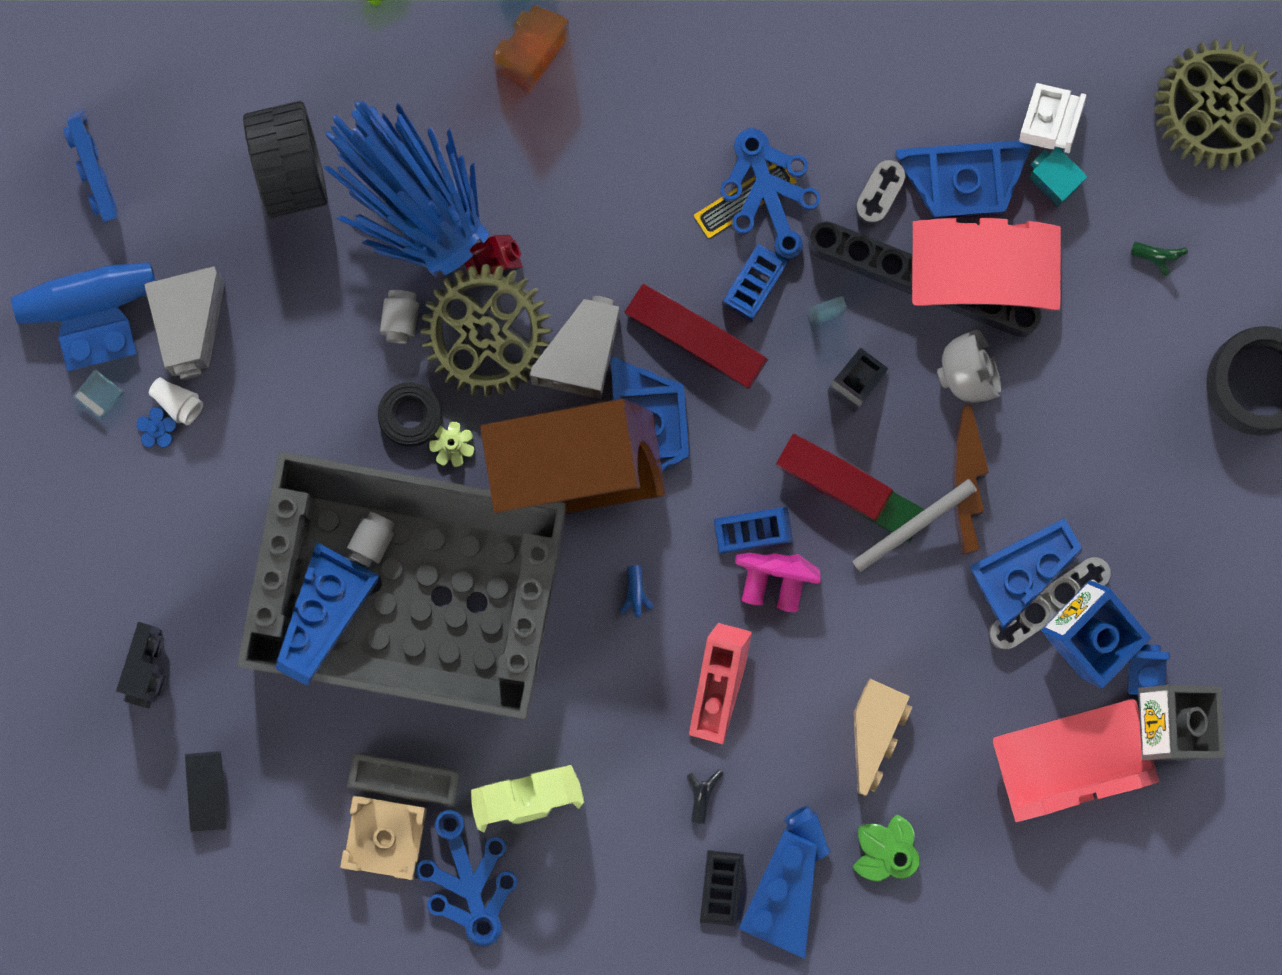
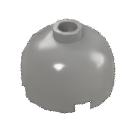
[937,329,1001,403]

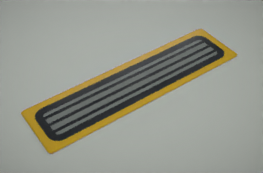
[694,164,796,238]

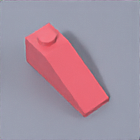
[689,623,752,744]

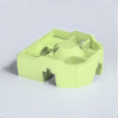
[471,765,584,832]

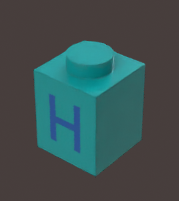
[1028,147,1088,207]

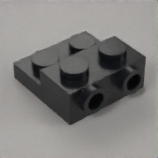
[116,622,167,709]

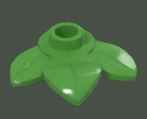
[853,815,920,882]

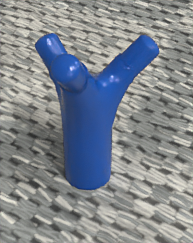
[619,565,654,618]

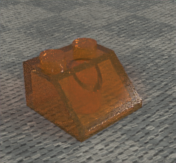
[493,5,570,93]

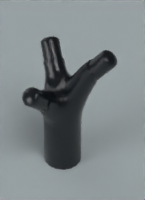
[687,770,723,824]

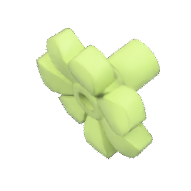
[429,422,475,467]

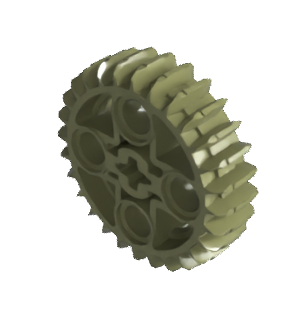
[1153,39,1282,171]
[420,264,553,397]

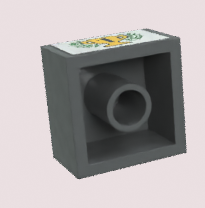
[1138,685,1225,761]

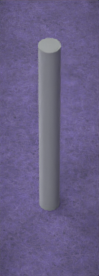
[853,479,977,572]

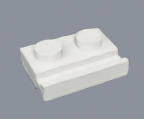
[1019,83,1086,153]

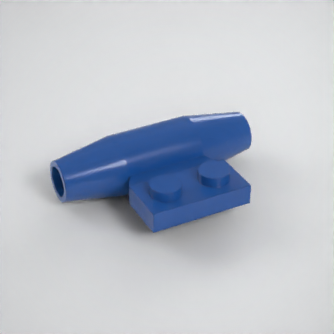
[11,262,156,371]

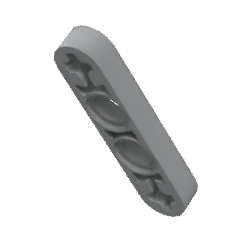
[989,557,1111,650]

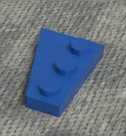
[63,109,119,222]
[739,830,817,959]

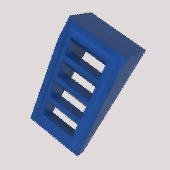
[722,244,788,322]
[714,507,793,554]

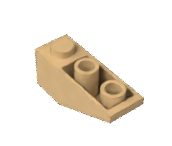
[853,679,912,796]

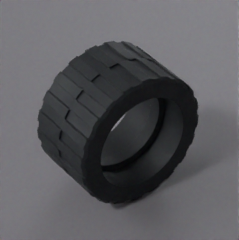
[243,100,328,218]

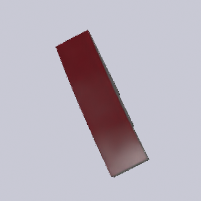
[624,283,768,389]

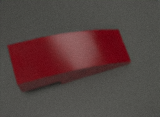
[776,433,894,521]

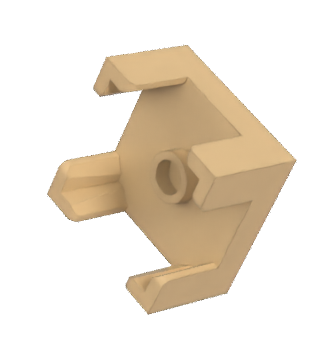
[340,796,427,880]

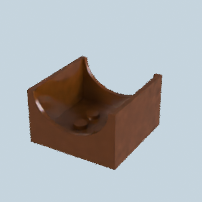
[480,399,666,514]

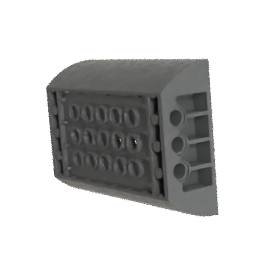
[237,451,566,720]

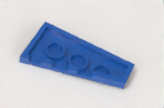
[275,542,379,686]

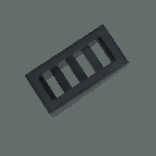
[700,850,744,926]

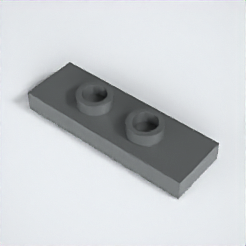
[347,752,461,807]

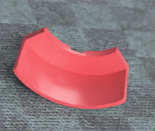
[912,218,1061,311]
[993,699,1160,822]

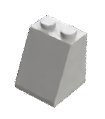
[144,266,225,380]
[530,296,619,400]

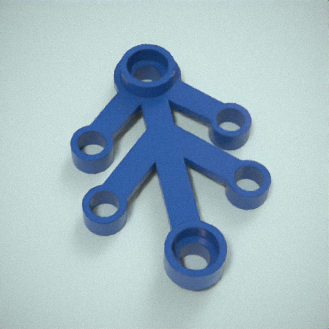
[720,128,821,261]
[416,810,518,946]

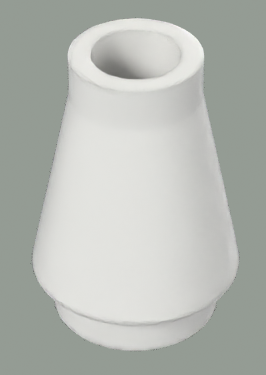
[148,377,203,425]

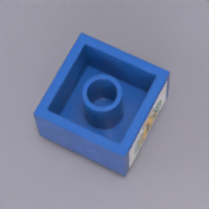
[1041,580,1151,689]

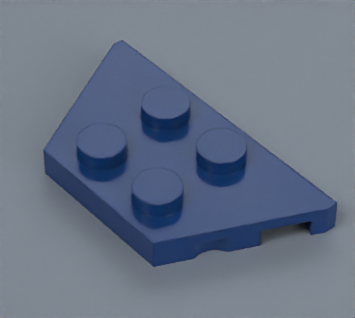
[895,140,1032,219]
[610,357,689,472]

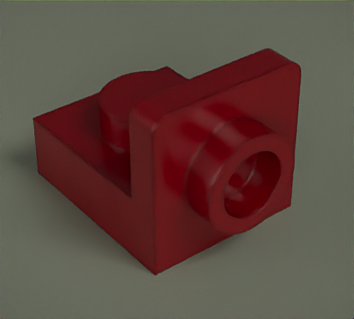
[465,235,522,275]

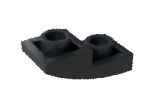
[185,751,226,832]

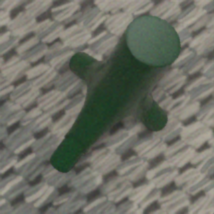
[1130,241,1188,276]

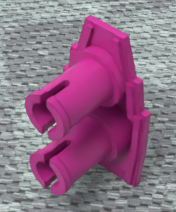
[735,553,821,612]

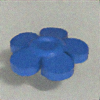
[136,407,177,447]

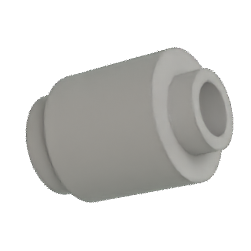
[380,290,419,344]
[347,511,395,568]

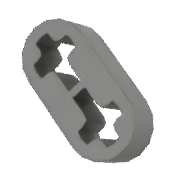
[856,160,905,225]

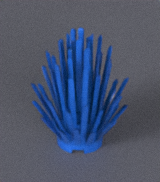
[323,101,489,277]

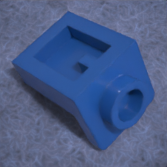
[1127,644,1170,695]

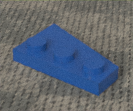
[970,518,1082,630]

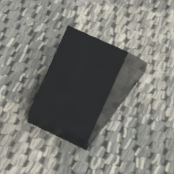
[827,347,889,413]

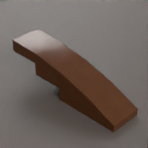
[952,404,989,556]

